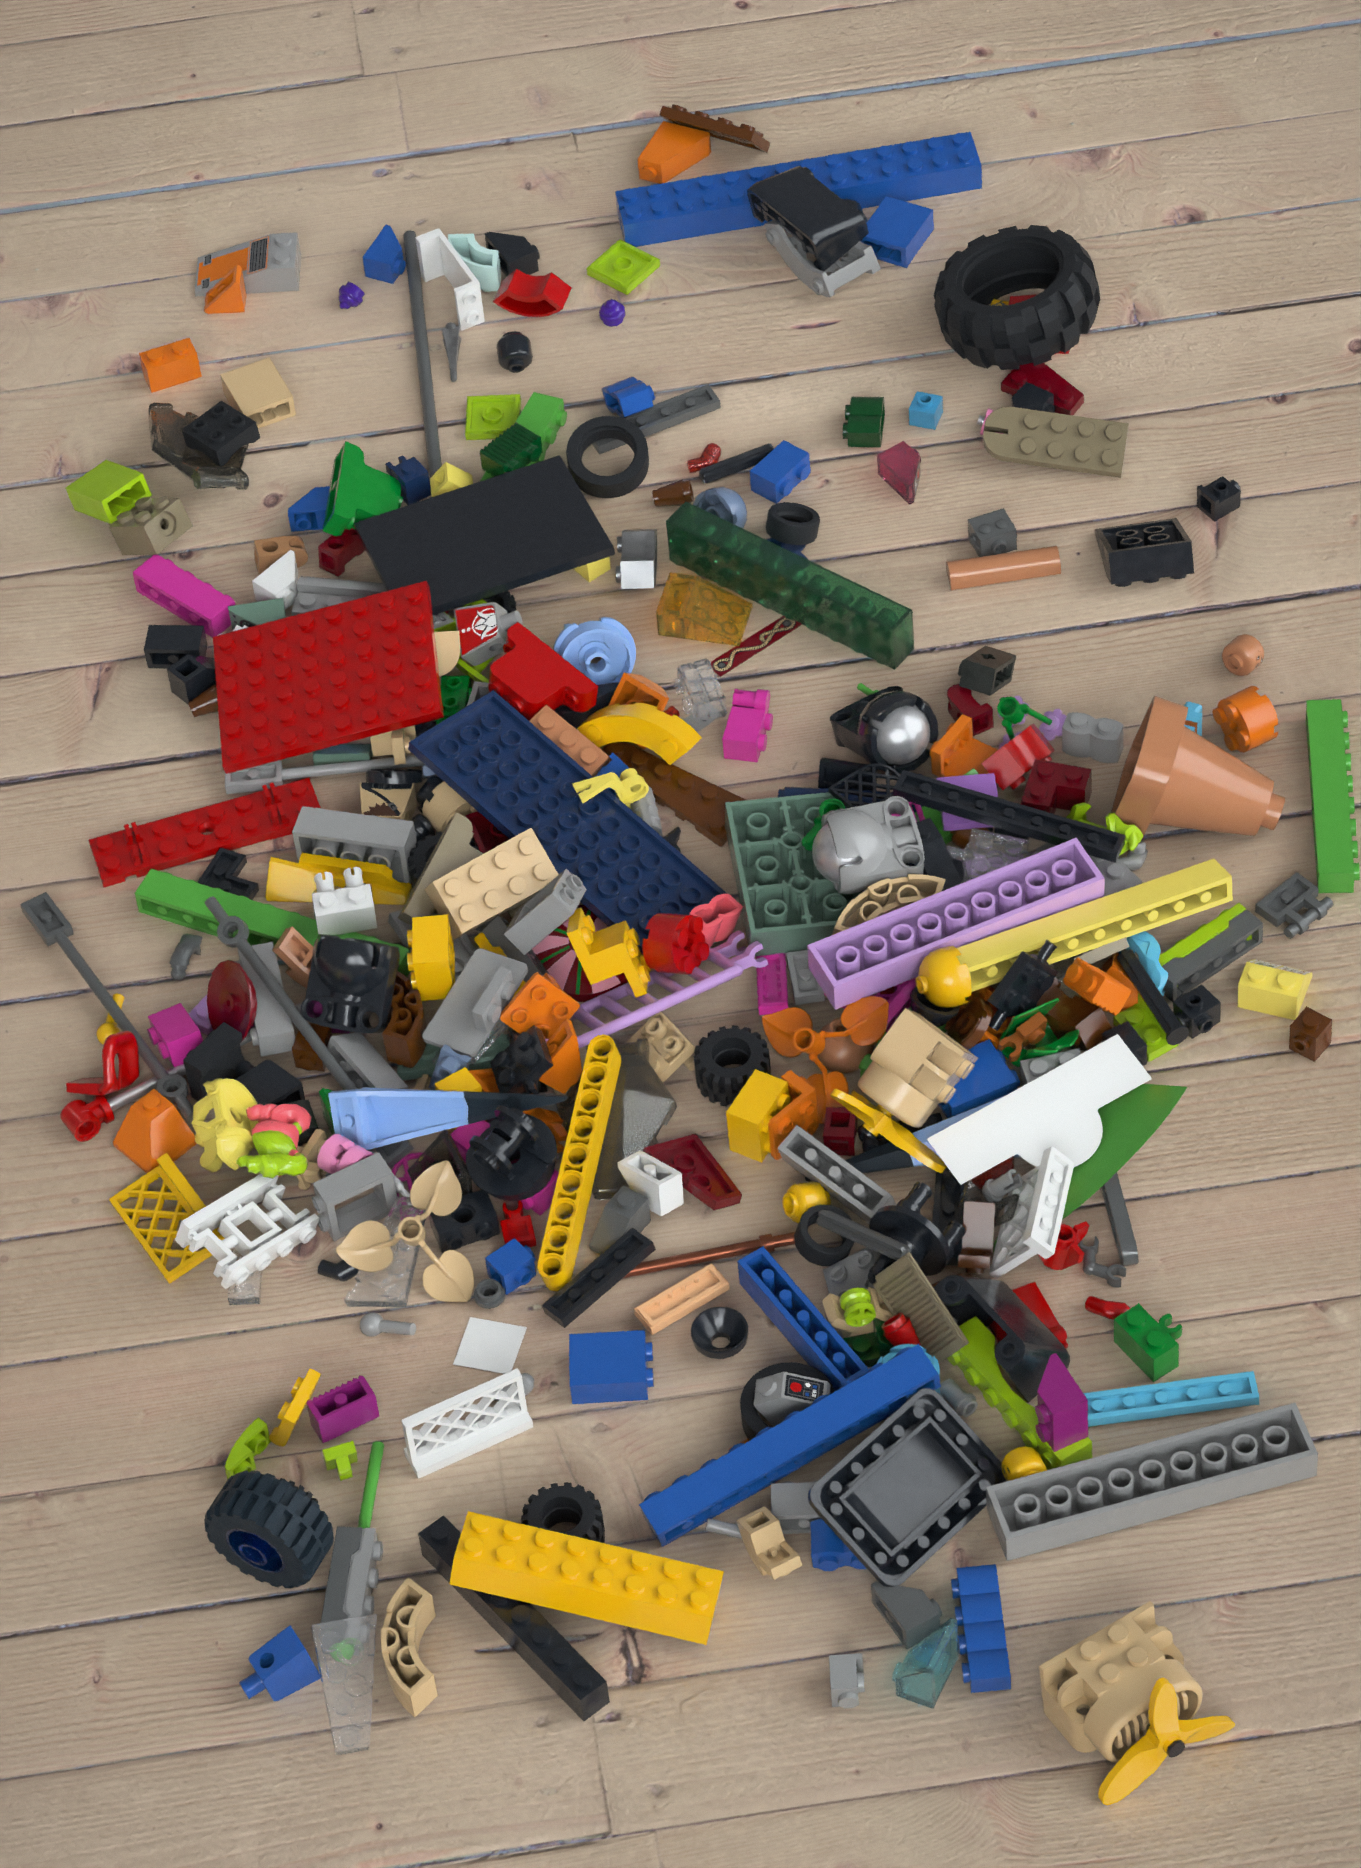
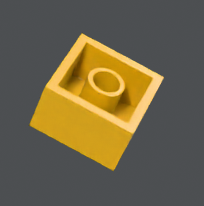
[407,914,455,1001]
[726,1069,791,1163]

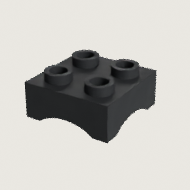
[182,401,260,467]
[183,1022,246,1101]

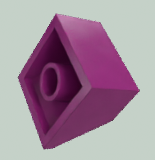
[1035,1353,1088,1452]

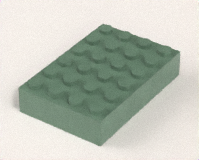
[725,792,862,956]

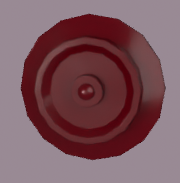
[207,960,257,1042]

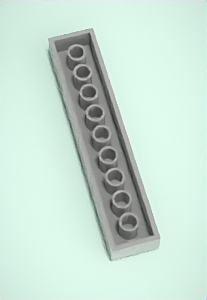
[986,1403,1318,1561]

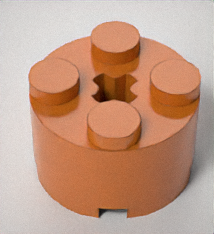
[1212,686,1278,753]

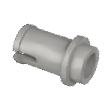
[982,1169,1023,1202]
[940,1378,978,1417]

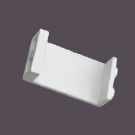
[415,228,485,331]

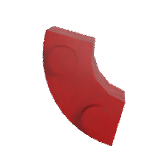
[493,269,572,317]
[981,724,1055,790]

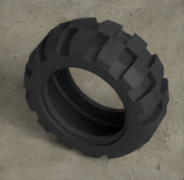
[933,225,1100,370]

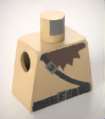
[360,782,417,821]

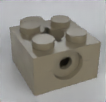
[108,496,193,555]

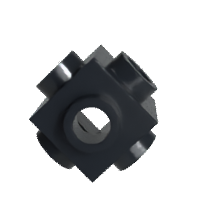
[1173,984,1221,1039]

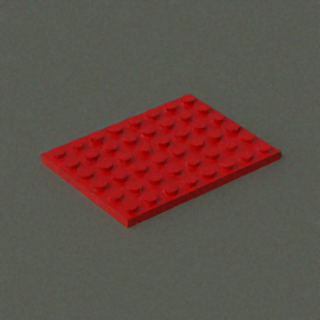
[213,581,444,774]

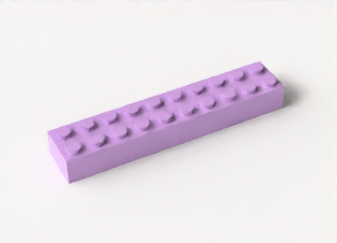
[807,838,1105,1010]

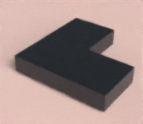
[197,847,259,900]

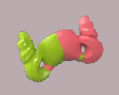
[236,1104,312,1179]

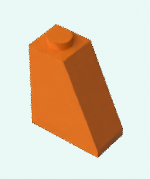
[637,121,711,184]

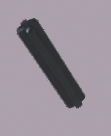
[699,443,774,484]

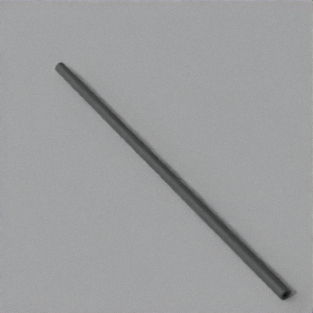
[403,230,442,478]

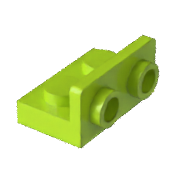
[1113,993,1178,1062]

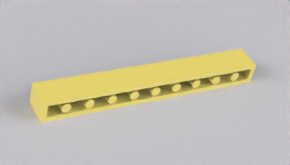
[956,859,1233,992]

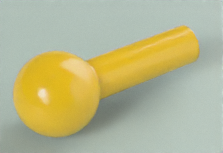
[96,993,124,1044]

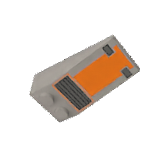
[195,233,301,296]

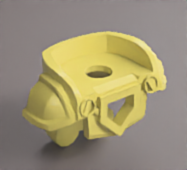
[191,1078,259,1172]

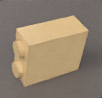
[220,357,296,429]

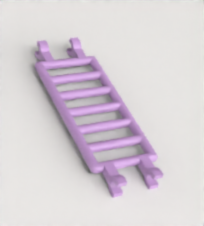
[545,930,769,1049]

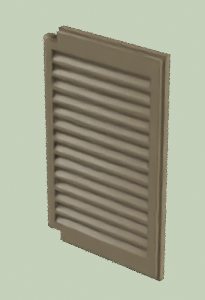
[873,1252,969,1363]

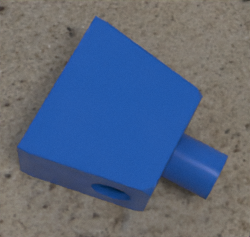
[239,1625,322,1701]

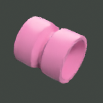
[317,1134,373,1174]

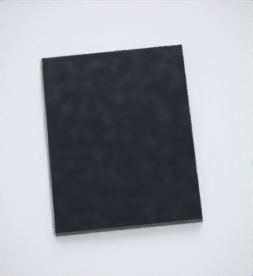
[354,455,615,615]

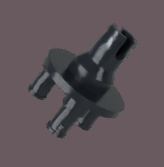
[868,1182,966,1285]

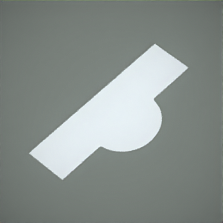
[927,1034,1152,1185]

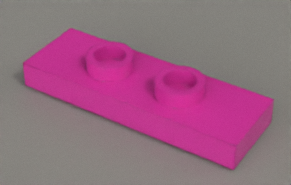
[756,953,789,1015]

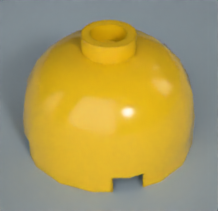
[916,946,972,1008]

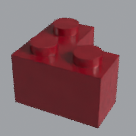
[1021,759,1092,814]

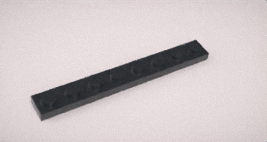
[893,770,1126,863]

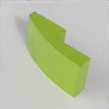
[225,1417,271,1480]

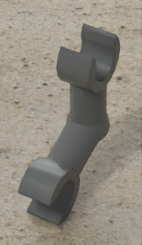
[1078,1236,1126,1288]

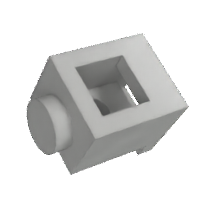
[829,1653,865,1708]

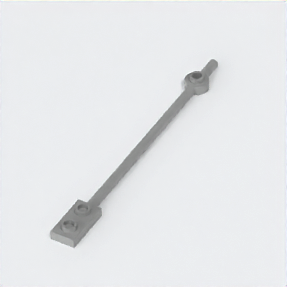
[225,755,425,794]

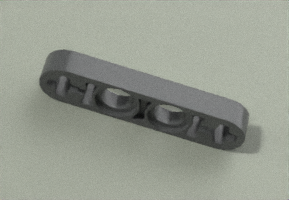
[1101,1172,1139,1266]

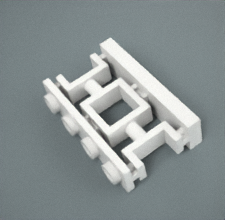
[175,1174,319,1289]

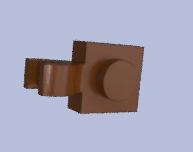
[998,1011,1047,1062]

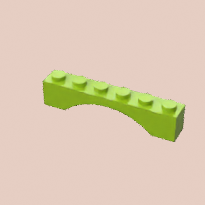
[947,1316,1092,1470]

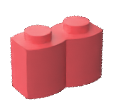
[689,894,743,948]

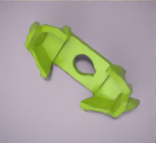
[1066,803,1143,856]

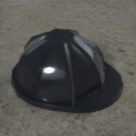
[910,986,960,1027]

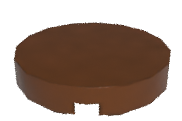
[945,996,992,1050]

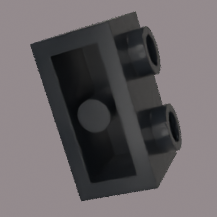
[144,625,208,669]

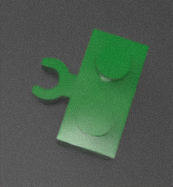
[1114,1303,1182,1382]

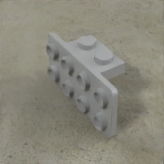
[422,948,528,1058]

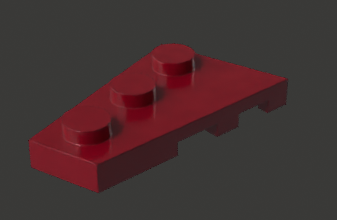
[1001,363,1084,415]
[643,1133,742,1210]

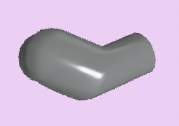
[1119,840,1148,871]

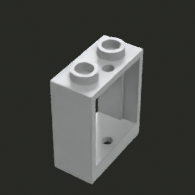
[504,869,587,955]
[312,1152,399,1241]

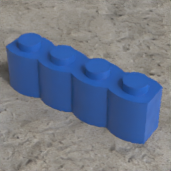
[951,1564,1011,1693]

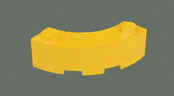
[577,702,702,765]

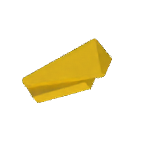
[265,852,412,905]

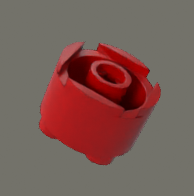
[642,913,710,975]

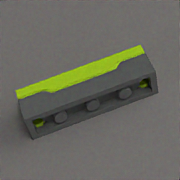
[1159,903,1263,1002]

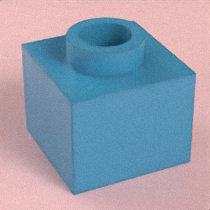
[909,391,943,430]

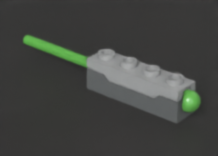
[318,1441,384,1663]

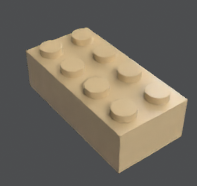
[424,828,559,940]

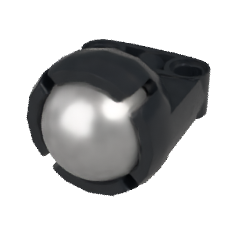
[830,686,939,774]

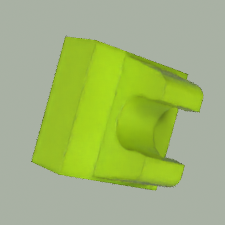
[322,1441,358,1481]

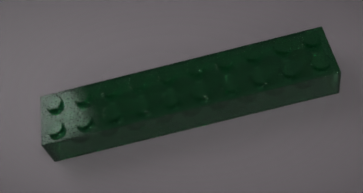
[666,502,914,670]

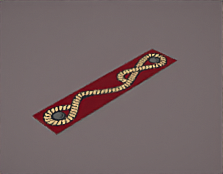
[707,613,802,677]

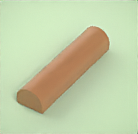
[946,546,1061,590]

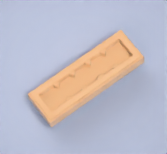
[634,1263,730,1335]

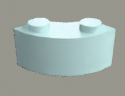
[448,233,501,292]

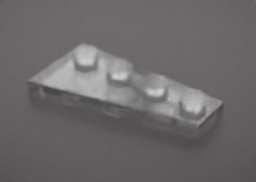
[344,1197,426,1307]
[311,1614,377,1755]

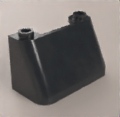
[747,166,869,271]
[933,1275,1070,1403]

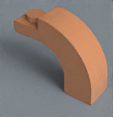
[272,926,314,988]

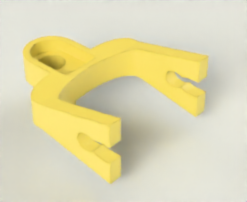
[572,768,649,809]

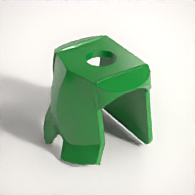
[999,998,1079,1067]

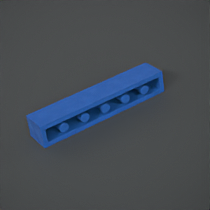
[737,1246,869,1391]

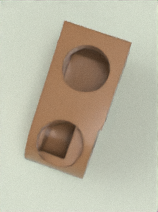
[254,536,308,575]

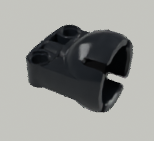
[301,934,400,1033]

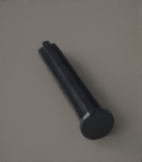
[1117,949,1189,1045]

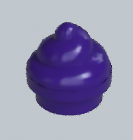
[339,281,365,309]
[599,299,626,327]

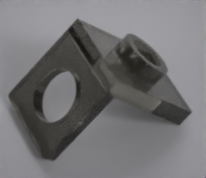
[958,1181,1020,1227]

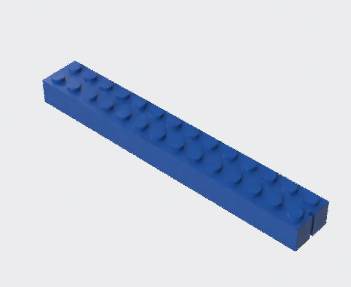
[615,132,982,247]

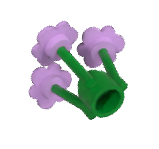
[997,696,1067,749]

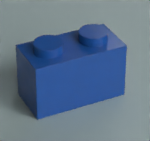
[750,440,811,504]

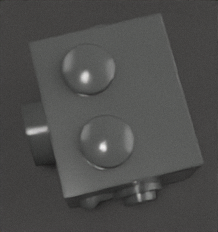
[968,508,1017,557]

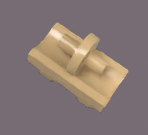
[296,1129,327,1190]

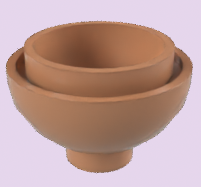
[818,1017,874,1073]

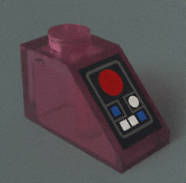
[877,441,921,505]

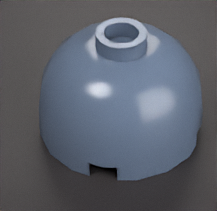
[693,487,747,543]

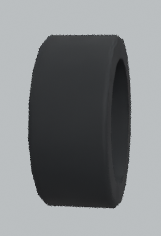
[765,502,820,545]
[794,1205,854,1266]

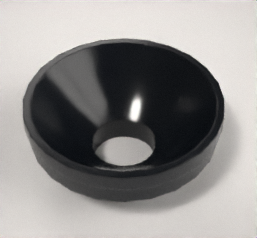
[691,1307,748,1359]

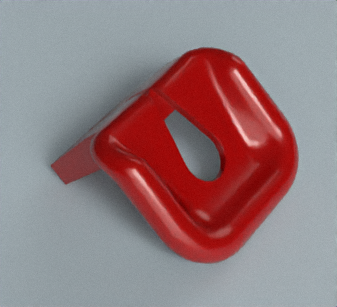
[66,1030,140,1095]

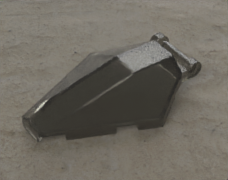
[148,403,249,490]
[557,1038,677,1200]

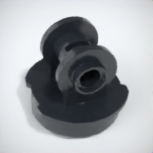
[466,1105,557,1201]

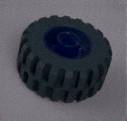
[204,1471,334,1588]

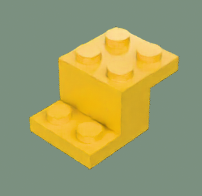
[567,907,652,998]

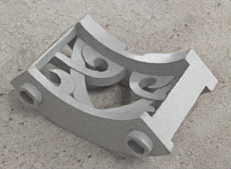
[764,220,881,298]

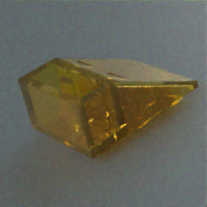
[656,572,753,646]

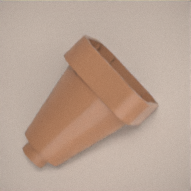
[1111,696,1285,836]

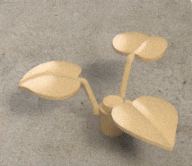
[336,1160,474,1302]

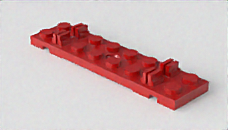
[89,777,321,887]

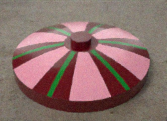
[532,905,628,1002]

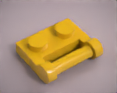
[269,1368,321,1447]

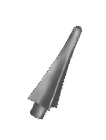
[441,322,462,382]

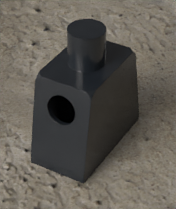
[236,1060,305,1106]

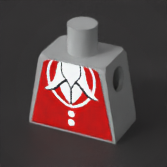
[454,602,523,666]

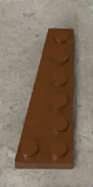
[601,742,746,847]

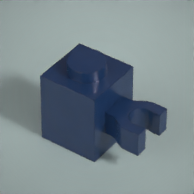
[385,455,431,505]

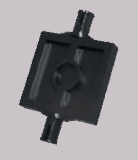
[987,940,1058,1031]
[490,1025,553,1094]

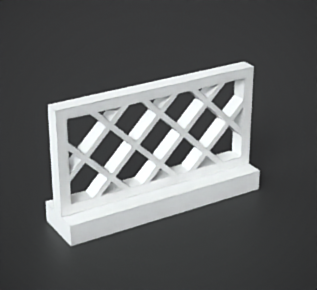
[989,1146,1075,1279]
[401,1368,533,1479]

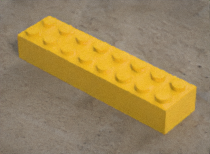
[449,1511,724,1645]

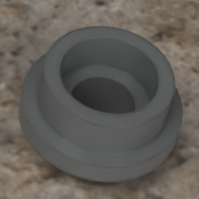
[474,1279,505,1309]

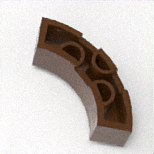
[382,971,427,1068]
[1036,977,1112,1051]

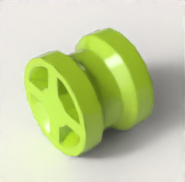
[839,1287,876,1327]

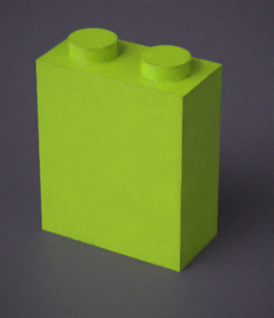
[65,460,152,524]

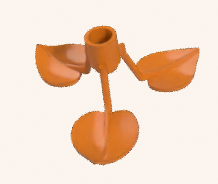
[762,996,889,1124]

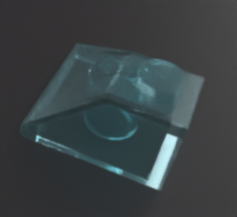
[892,1618,959,1709]

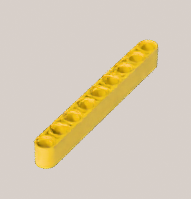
[537,1034,621,1292]

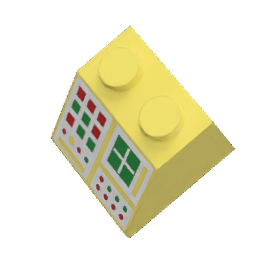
[1238,959,1312,1020]

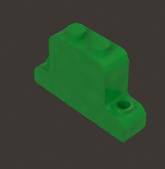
[323,441,403,536]

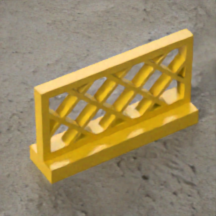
[109,1153,234,1284]

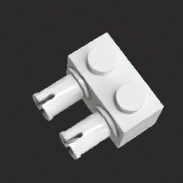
[312,867,377,935]

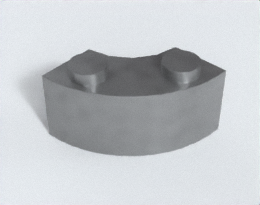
[616,529,657,589]

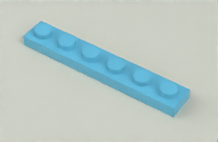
[1084,1371,1259,1427]

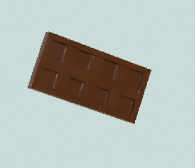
[659,104,770,153]

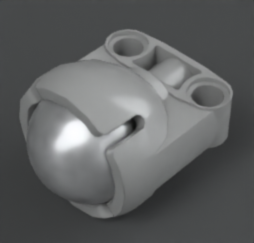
[812,796,925,894]

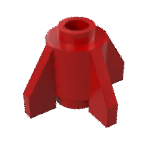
[1037,1221,1090,1270]

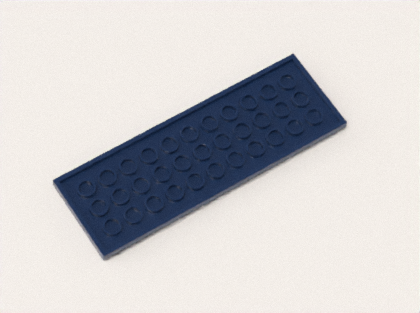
[408,690,727,955]

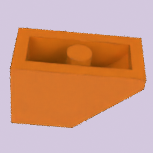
[539,1018,582,1094]

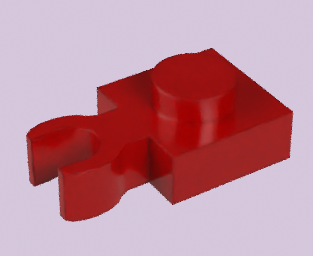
[500,1200,537,1247]

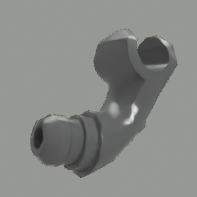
[169,934,202,980]

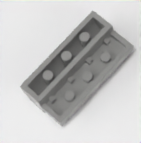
[292,576,387,616]

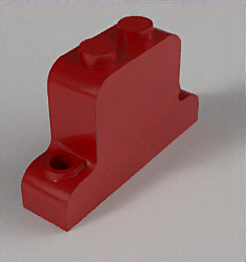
[488,622,598,721]

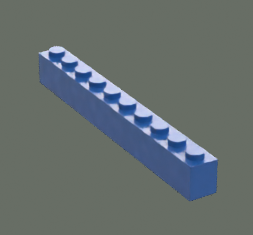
[639,1344,941,1547]

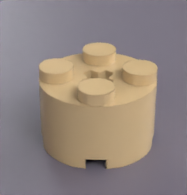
[422,782,477,832]

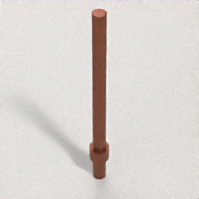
[622,1232,795,1279]

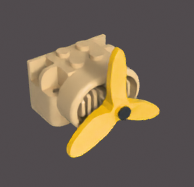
[830,1008,978,1173]
[1039,1601,1235,1805]

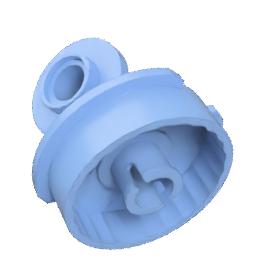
[553,617,636,685]

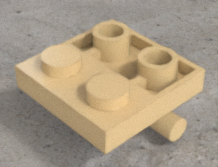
[618,1012,695,1092]

